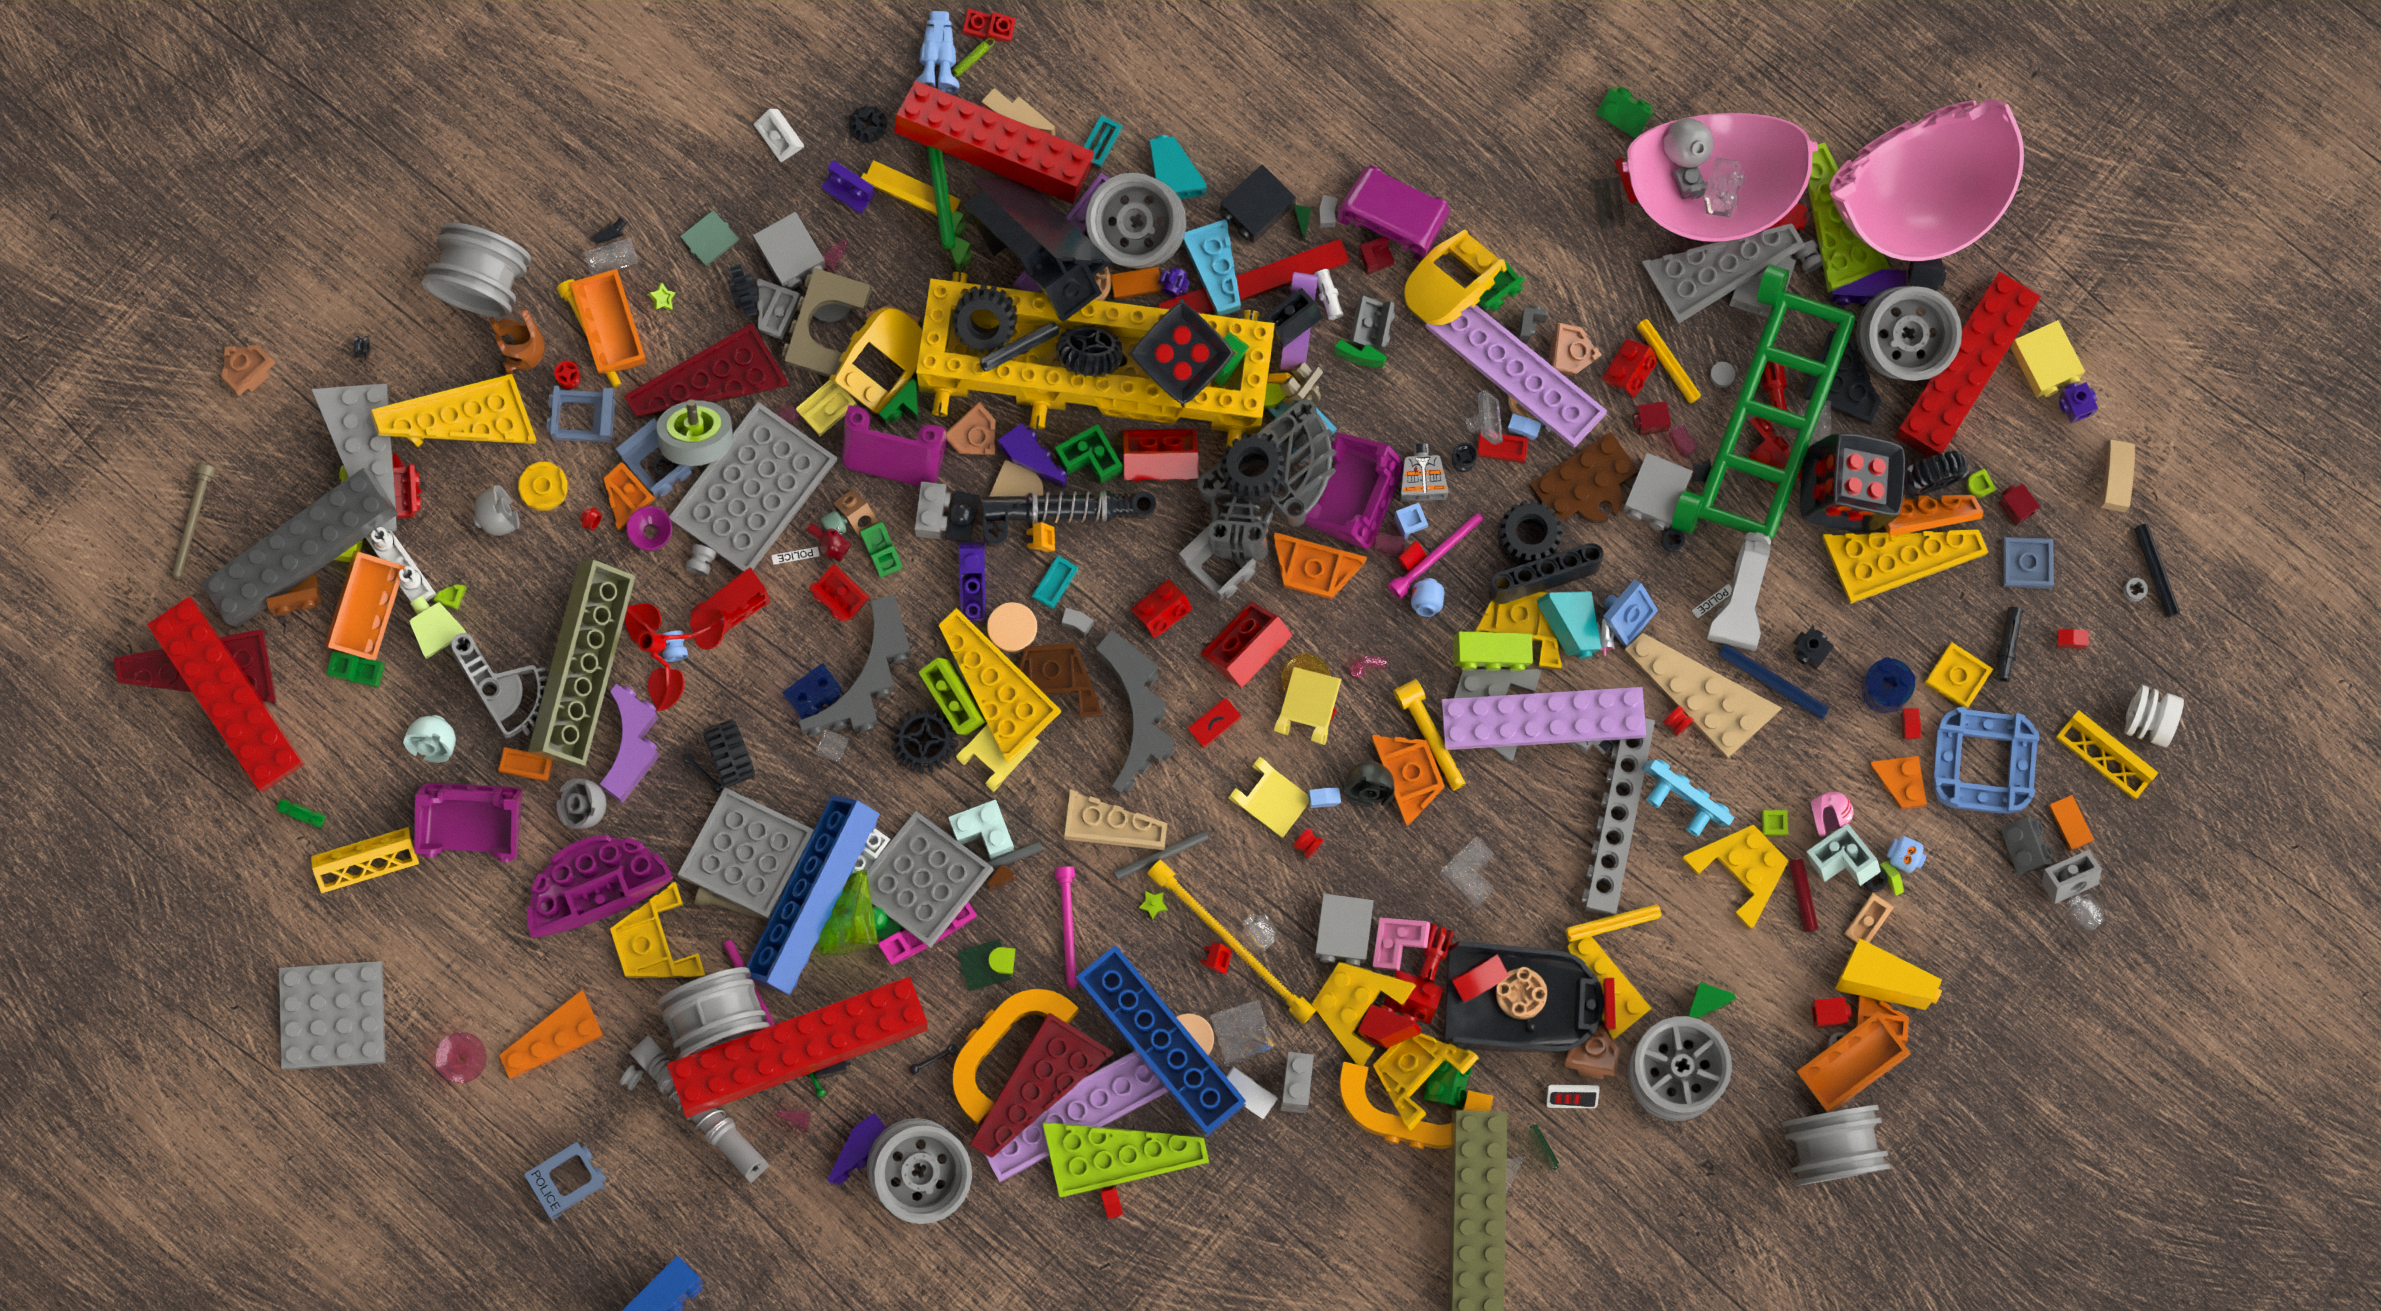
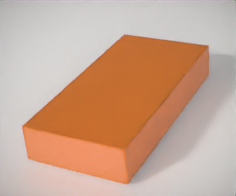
[1110,267,1162,300]
[498,747,553,782]
[2048,795,2094,851]

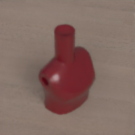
[806,523,852,563]

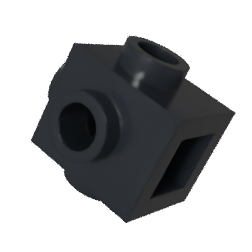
[1792,628,1834,670]

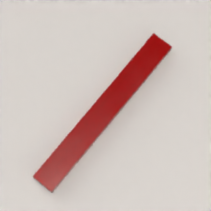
[1158,239,1349,314]

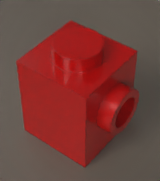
[1811,997,1851,1029]

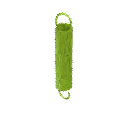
[952,38,995,78]

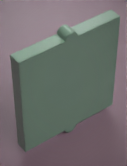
[680,210,739,267]

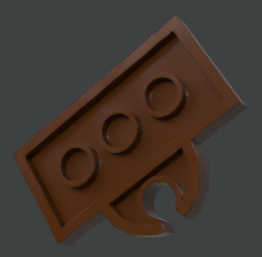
[1529,432,1639,523]

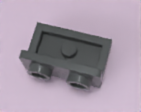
[1349,296,1395,351]
[2001,817,2052,875]

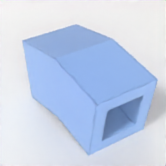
[1508,414,1542,440]
[1308,788,1341,808]

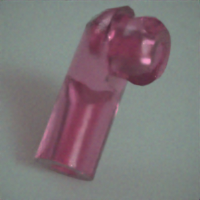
[1350,655,1387,677]

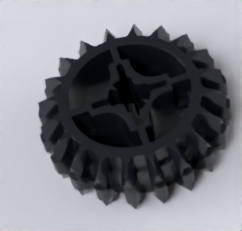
[1056,325,1123,378]
[1904,450,1969,496]
[891,707,959,775]

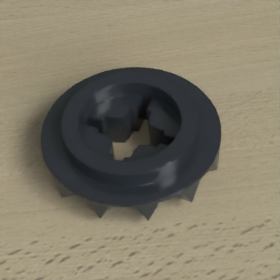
[848,105,887,143]

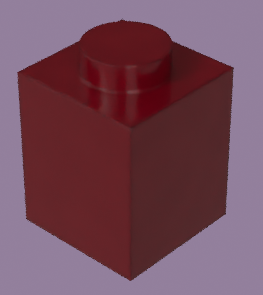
[1632,401,1671,435]
[1998,483,2040,526]

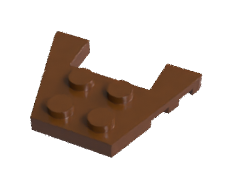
[1019,643,1103,718]

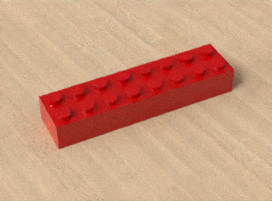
[894,80,1094,204]
[1895,271,2041,458]
[147,596,305,793]

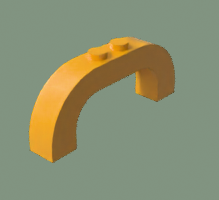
[953,989,1079,1126]
[1339,1062,1493,1150]

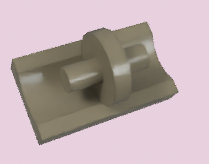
[1280,362,1323,407]

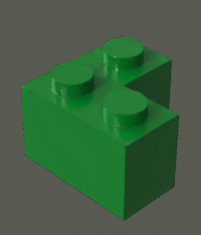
[1055,424,1122,485]

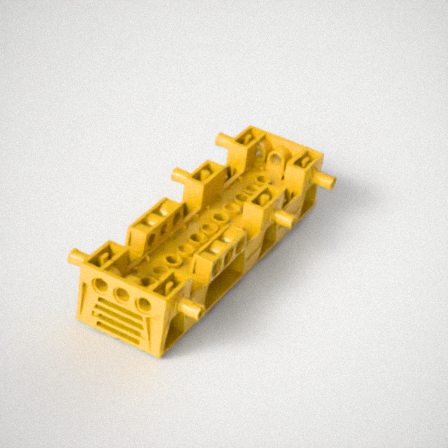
[916,272,1275,453]

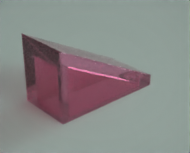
[822,238,848,274]
[776,1111,810,1132]

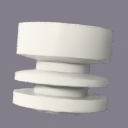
[2124,685,2184,748]

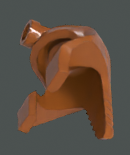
[489,309,545,375]

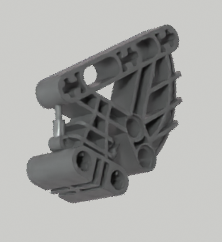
[1198,399,1337,561]

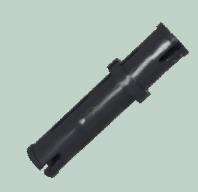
[1994,607,2024,682]

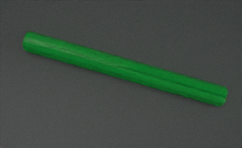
[927,146,956,249]

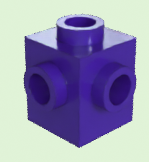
[2059,382,2098,424]

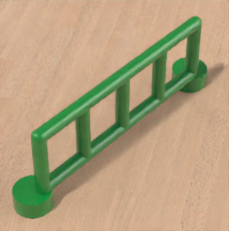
[1672,264,1855,540]

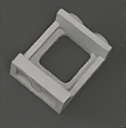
[1178,523,1256,601]

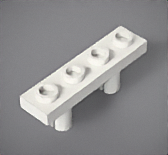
[365,527,436,602]

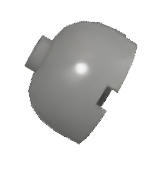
[1664,118,1714,168]
[473,485,520,536]
[556,778,607,829]

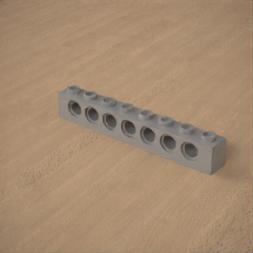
[1581,718,1655,917]

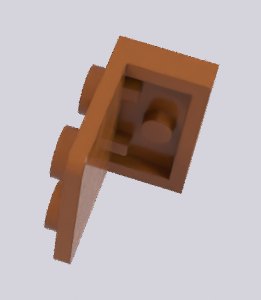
[266,573,323,615]

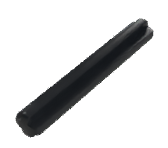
[979,322,1060,372]
[2135,524,2180,617]

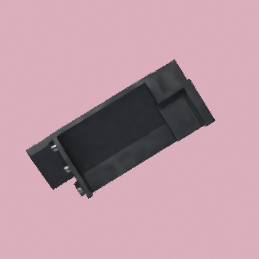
[964,177,1113,322]

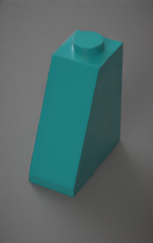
[1150,135,1207,199]
[1537,592,1601,660]

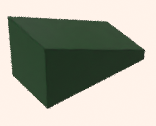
[1293,204,1311,241]

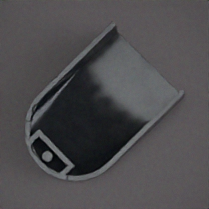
[1444,941,1604,1053]

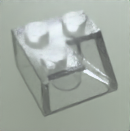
[1210,1000,1275,1067]

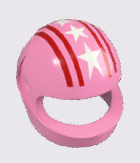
[1811,791,1853,837]

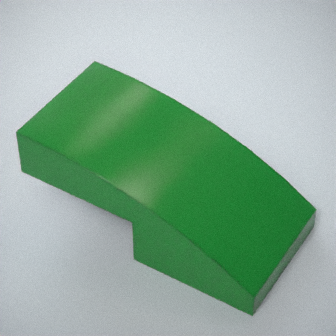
[1334,339,1387,368]
[859,520,903,578]
[326,651,385,688]

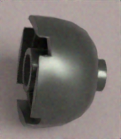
[1344,760,1395,807]

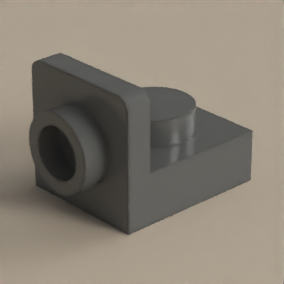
[1672,167,1711,200]
[1518,306,1548,344]

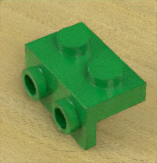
[1596,86,1655,139]
[1477,260,1525,313]
[1423,1060,1472,1109]

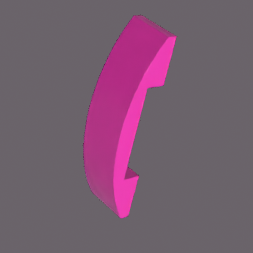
[878,902,977,966]

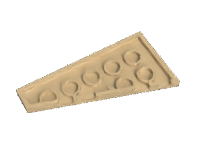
[1624,633,1782,759]

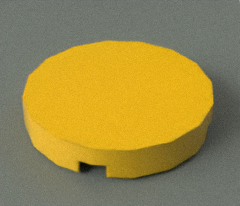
[518,462,568,511]

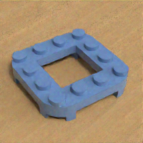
[1932,707,2039,815]

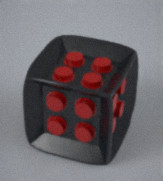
[1128,299,1237,408]
[1800,433,1905,531]

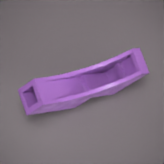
[600,684,660,803]

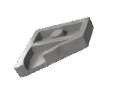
[757,279,802,340]

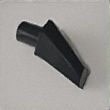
[591,216,628,243]

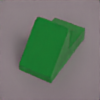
[1213,332,1250,387]
[878,379,918,426]

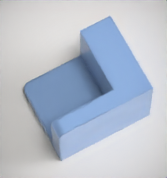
[1394,503,1428,541]

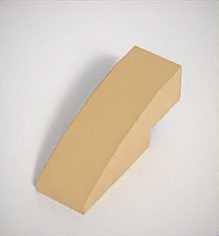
[981,88,1055,136]
[2101,440,2135,512]

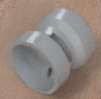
[1794,240,1823,273]
[685,544,716,577]

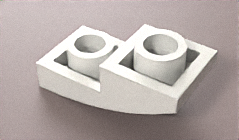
[849,828,891,882]
[1226,1066,1278,1119]

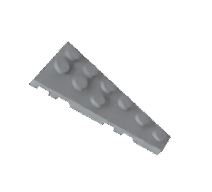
[1642,223,1805,323]
[312,384,397,532]

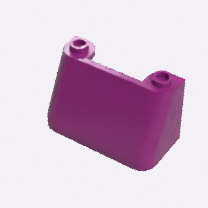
[1337,165,1450,262]
[842,405,947,487]
[1304,432,1404,549]
[414,783,523,862]

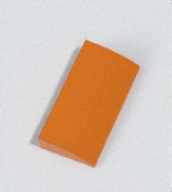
[570,269,647,373]
[324,550,405,660]
[1797,1011,1911,1113]

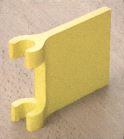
[1274,667,1341,745]
[956,724,1039,792]
[1228,757,1309,838]

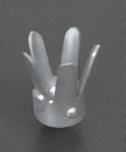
[1597,619,1615,656]

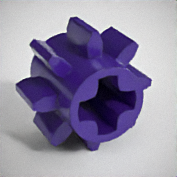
[1158,267,1190,298]

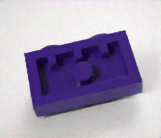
[822,160,875,214]

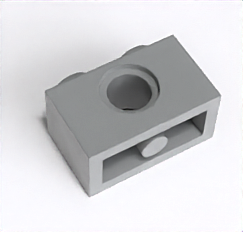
[2042,850,2102,904]

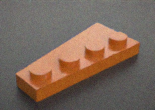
[1884,495,1983,536]
[499,989,604,1079]

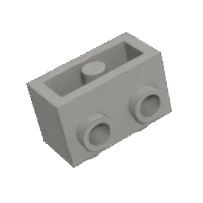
[915,482,951,540]

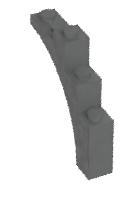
[799,595,911,737]
[1096,629,1175,797]

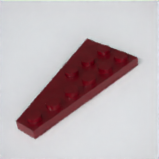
[624,323,790,419]
[113,629,277,703]
[969,1013,1114,1158]

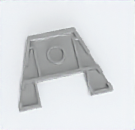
[1454,669,1542,762]

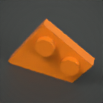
[603,462,656,531]
[1870,756,1927,809]
[1856,995,1909,1044]

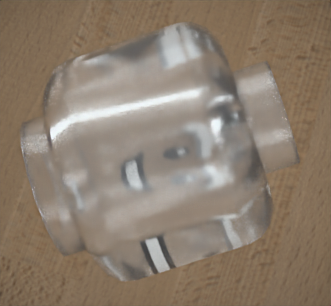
[2066,894,2104,932]
[1240,913,1278,952]

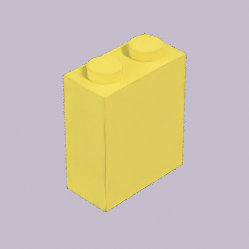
[2010,320,2085,398]

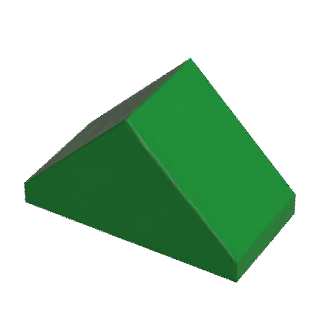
[1687,982,1736,1019]

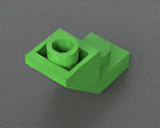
[948,210,973,272]

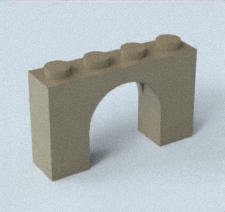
[782,268,872,378]

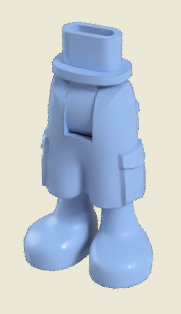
[916,11,960,95]

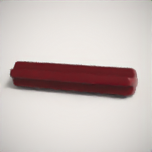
[1789,858,1819,932]

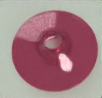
[435,1032,487,1083]

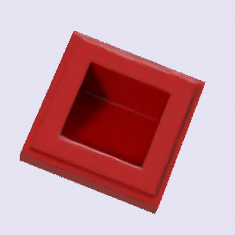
[1398,540,1427,573]

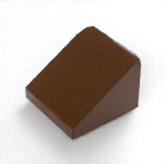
[987,865,1017,891]

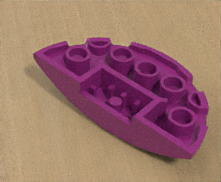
[527,835,673,938]

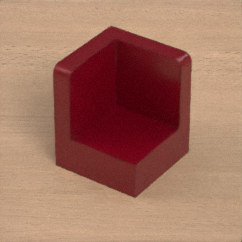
[1359,237,1394,275]

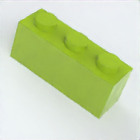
[1453,632,1533,672]
[918,658,986,735]

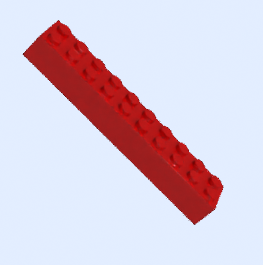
[667,976,928,1118]

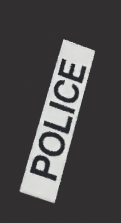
[772,547,819,565]
[1692,584,1732,618]

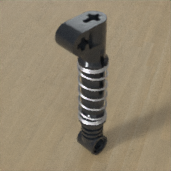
[982,490,1156,547]

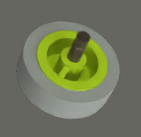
[657,399,733,466]

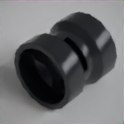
[1451,442,1478,473]

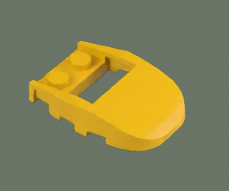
[1404,230,1507,325]
[829,308,923,414]

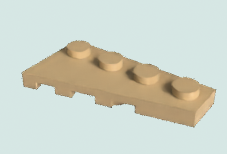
[1064,789,1167,850]

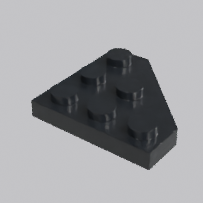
[1802,330,1881,425]

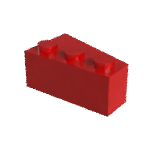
[690,567,771,633]

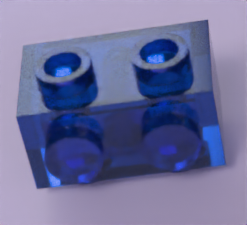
[782,663,842,720]

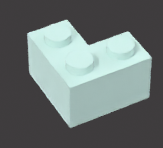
[949,799,1014,860]
[1806,823,1880,886]

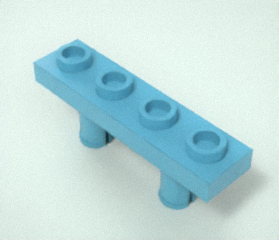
[1642,759,1735,837]

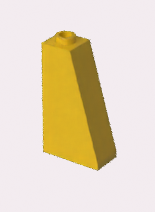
[1835,939,1942,1010]

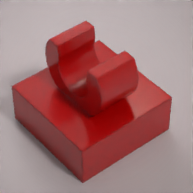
[1200,942,1233,975]

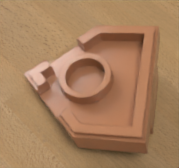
[1549,323,1602,376]
[221,345,276,396]
[946,402,996,455]
[1565,1025,1621,1079]

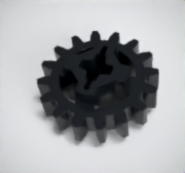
[727,264,759,318]

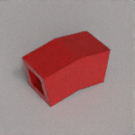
[2057,629,2089,649]
[1901,708,1921,739]
[1099,1185,1123,1220]

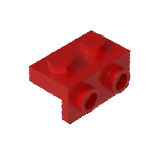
[1602,338,1658,398]
[393,464,421,518]
[809,564,870,622]
[1130,579,1192,639]
[1383,971,1444,1024]

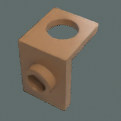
[834,489,878,537]

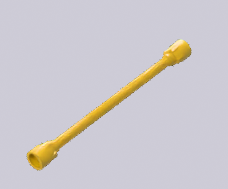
[1147,860,1317,1025]

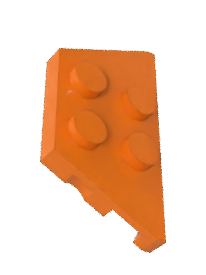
[1274,532,1367,600]
[1371,735,1445,826]

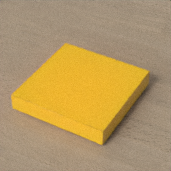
[1924,642,1993,709]

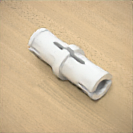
[1314,269,1344,320]

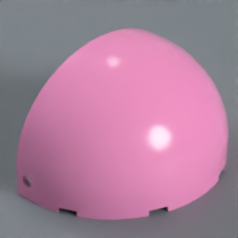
[1830,99,2024,261]

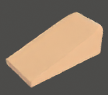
[1844,892,1894,943]

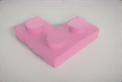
[1373,918,1430,971]

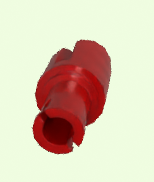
[1761,361,1787,411]
[1418,923,1454,982]

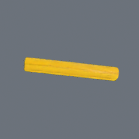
[1637,319,1701,403]
[1565,904,1662,942]

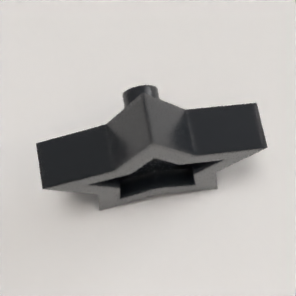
[1692,458,1712,483]

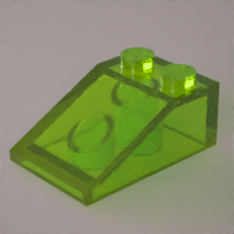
[819,870,878,956]

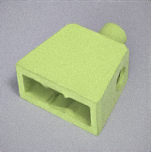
[409,595,467,659]

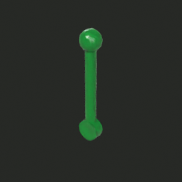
[809,1072,826,1098]

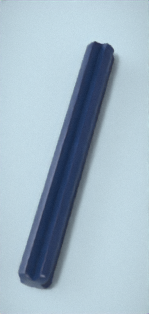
[1718,644,1829,719]

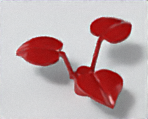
[624,603,726,712]

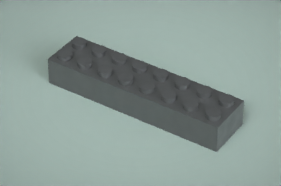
[201,468,399,628]

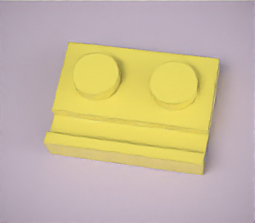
[796,380,857,437]

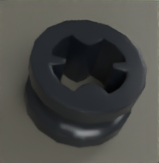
[354,335,370,358]
[653,455,676,479]
[1662,529,1685,553]
[1864,869,1888,893]

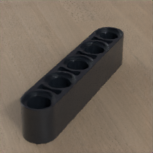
[1489,543,1604,604]

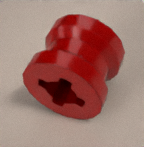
[554,361,581,390]
[1662,706,1694,737]
[1293,828,1324,859]

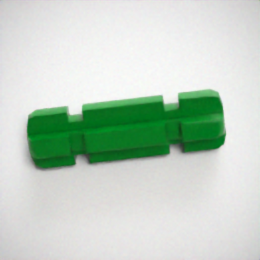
[276,799,326,828]

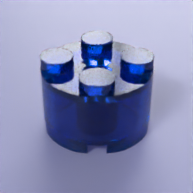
[1861,657,1916,714]

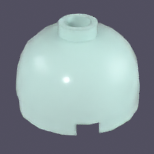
[403,715,456,763]

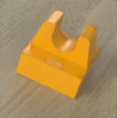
[1026,522,1055,553]

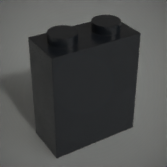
[1220,164,1296,243]

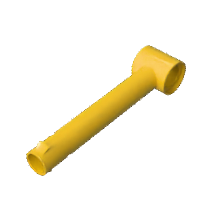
[1393,679,1466,791]

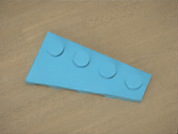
[1182,219,1241,316]

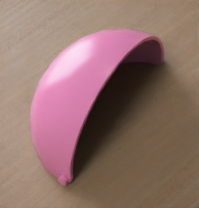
[1622,113,1818,242]

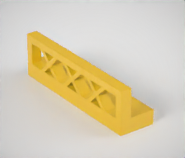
[861,160,962,216]
[2056,710,2158,800]
[311,827,419,893]

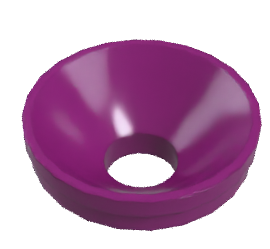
[627,506,672,551]

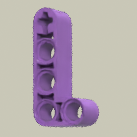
[1280,272,1318,372]

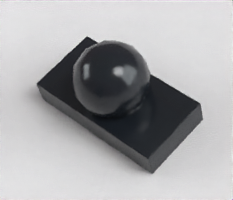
[945,491,980,542]

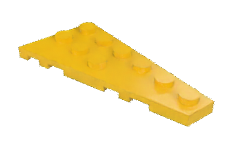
[370,374,537,444]
[1822,530,1988,604]
[939,608,1061,764]

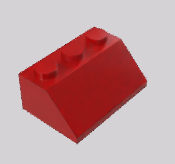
[1123,429,1198,482]
[1200,601,1293,688]

